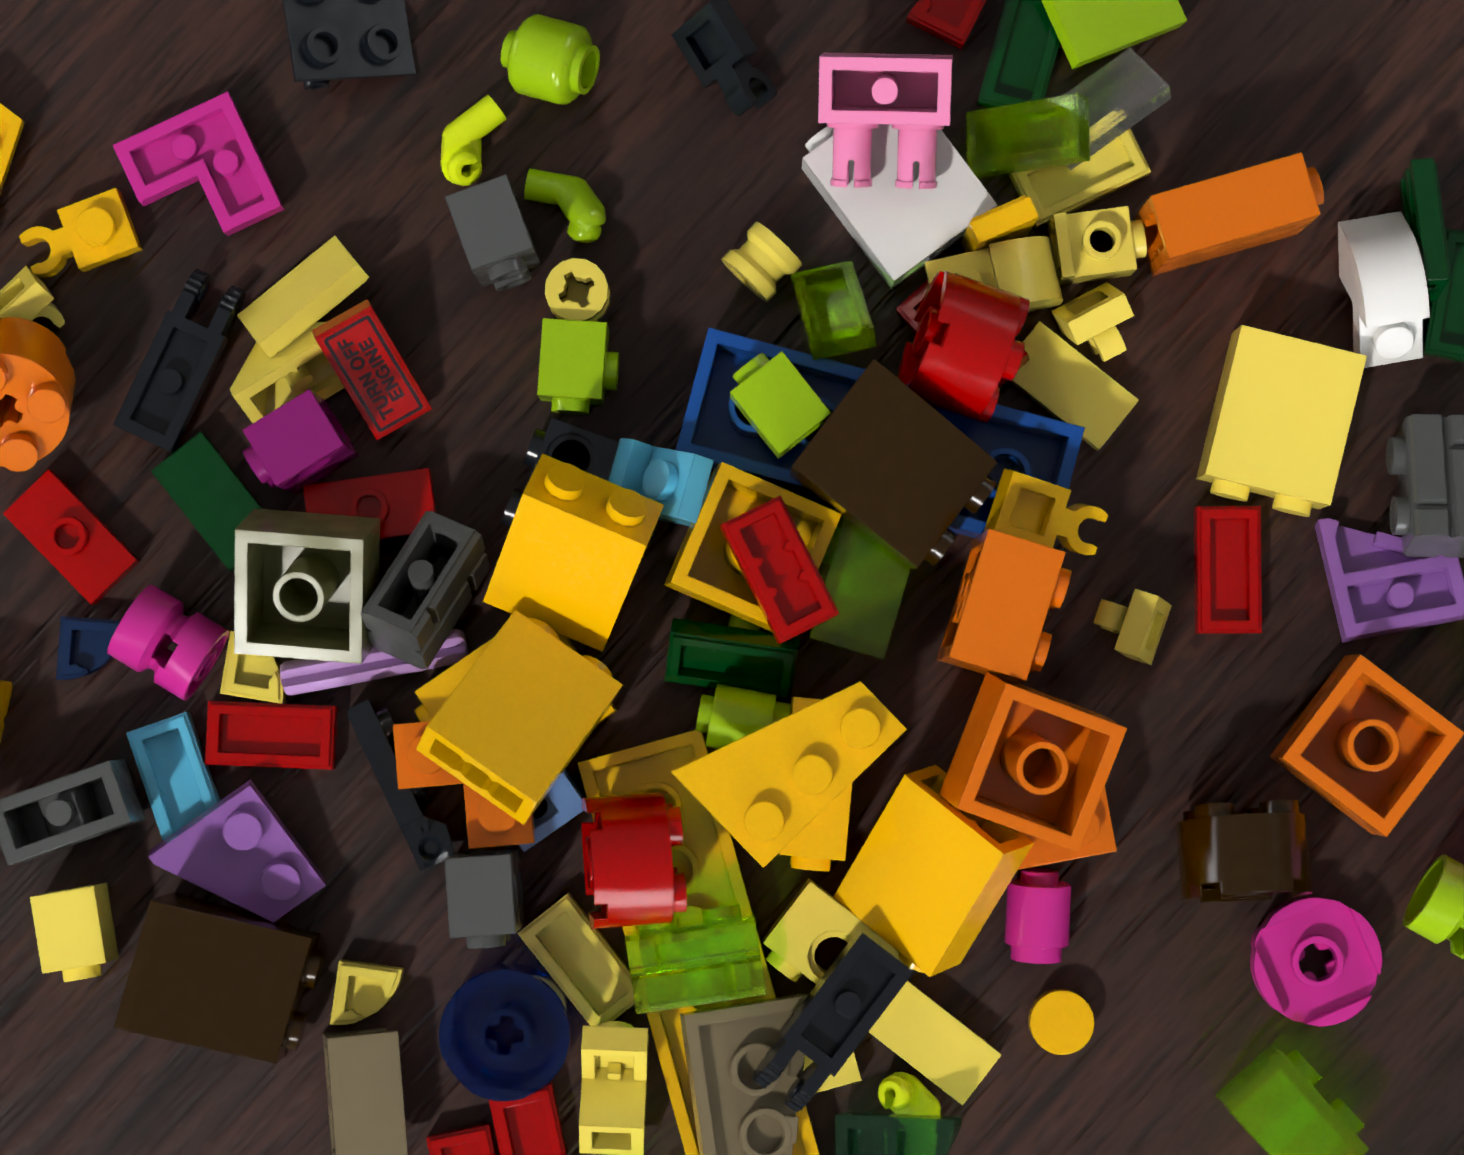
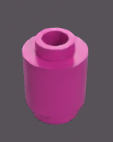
[1005,868,1072,964]

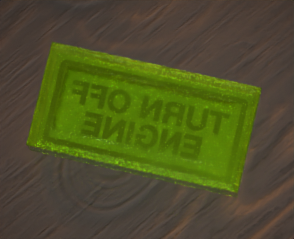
[966,93,1090,178]
[790,261,877,360]

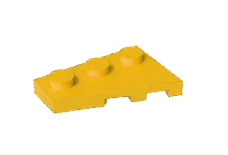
[671,681,907,868]

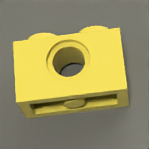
[763,878,908,984]

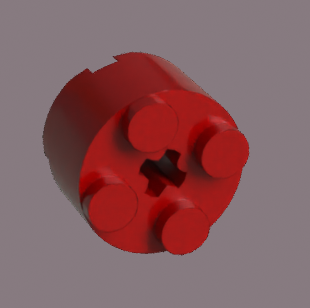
[898,271,1030,423]
[581,792,687,929]

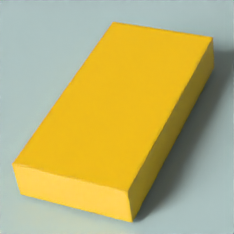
[961,195,1039,253]

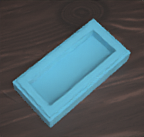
[126,712,220,840]

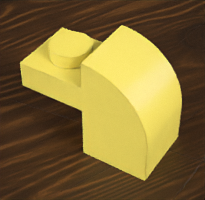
[925,236,1063,313]
[579,1021,649,1155]

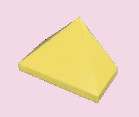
[230,322,345,423]

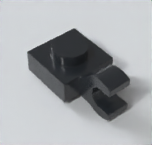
[671,0,777,117]

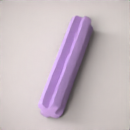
[280,629,469,696]

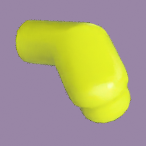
[440,94,507,186]
[878,1072,941,1155]

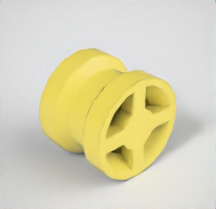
[721,222,802,302]
[545,258,610,322]

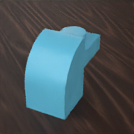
[608,438,714,526]

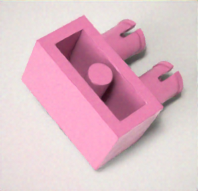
[818,52,953,189]

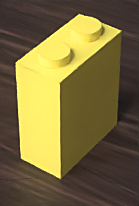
[1196,325,1367,517]

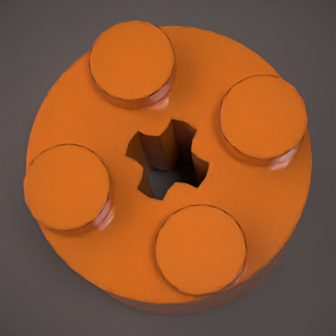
[0,317,76,472]

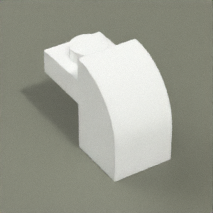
[1338,211,1430,368]

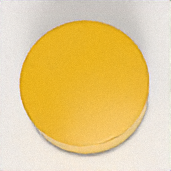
[1028,989,1094,1055]

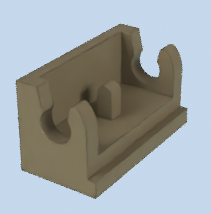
[322,1028,408,1155]

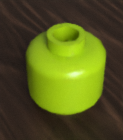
[501,14,600,105]

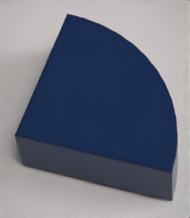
[56,616,121,680]

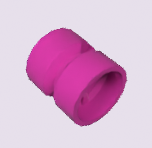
[107,584,229,701]

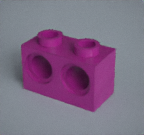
[242,389,359,495]

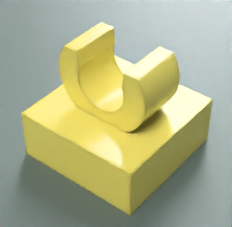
[0,266,65,328]
[1051,282,1134,362]
[1093,589,1172,665]

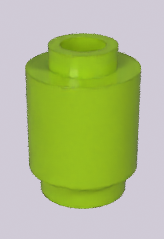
[695,684,791,749]

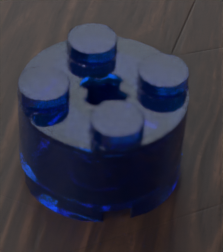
[439,963,574,1101]

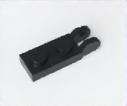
[113,269,246,453]
[752,929,913,1113]

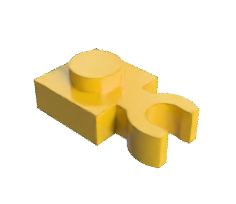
[19,188,143,278]
[984,469,1108,555]

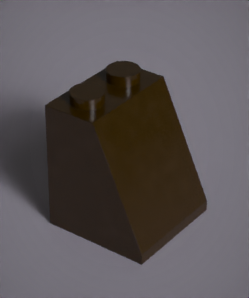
[790,359,998,570]
[113,892,326,1064]

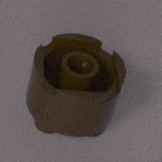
[1176,800,1312,903]

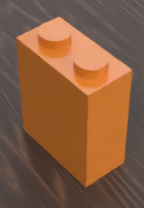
[1135,152,1324,276]

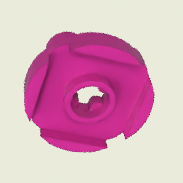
[1250,896,1383,1027]

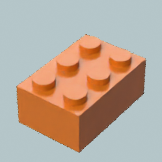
[936,528,1072,682]

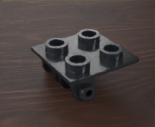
[282,0,416,90]

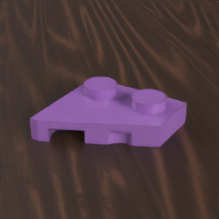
[1315,518,1464,643]
[148,779,326,923]

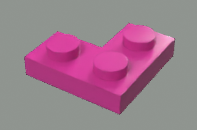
[113,91,285,236]

